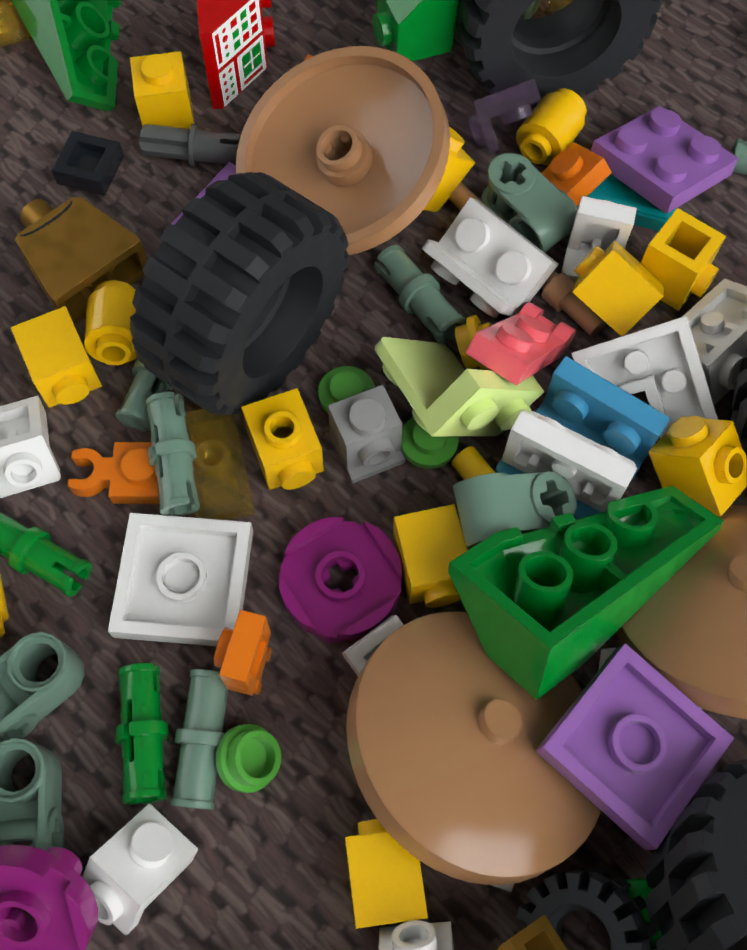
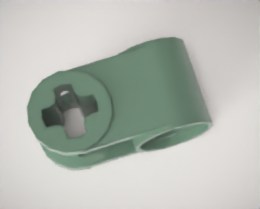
[481,153,578,253]
[453,471,576,549]
[0,632,85,743]
[0,738,64,851]

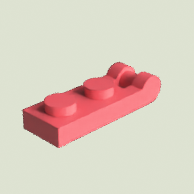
[465,302,577,386]

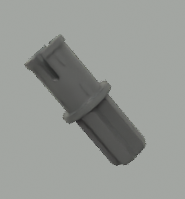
[139,124,242,167]

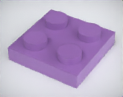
[591,106,739,214]
[535,643,734,850]

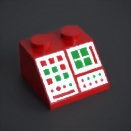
[197,0,276,110]

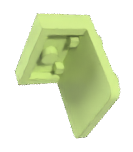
[374,337,545,437]

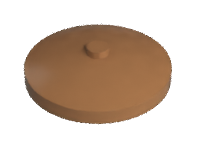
[236,46,450,255]
[616,505,747,719]
[346,612,601,885]

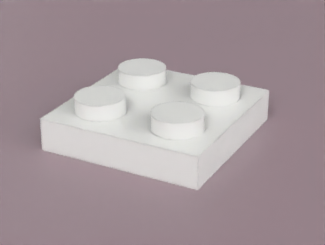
[108,513,253,646]

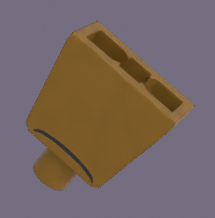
[15,197,147,324]

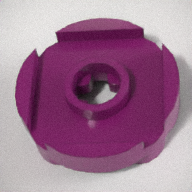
[279,517,402,643]
[0,845,98,950]

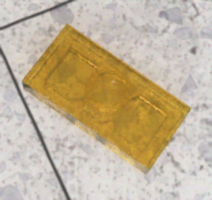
[185,409,256,520]

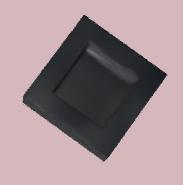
[51,131,124,196]

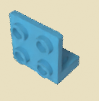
[495,356,671,519]

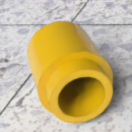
[516,88,587,166]
[84,280,138,365]

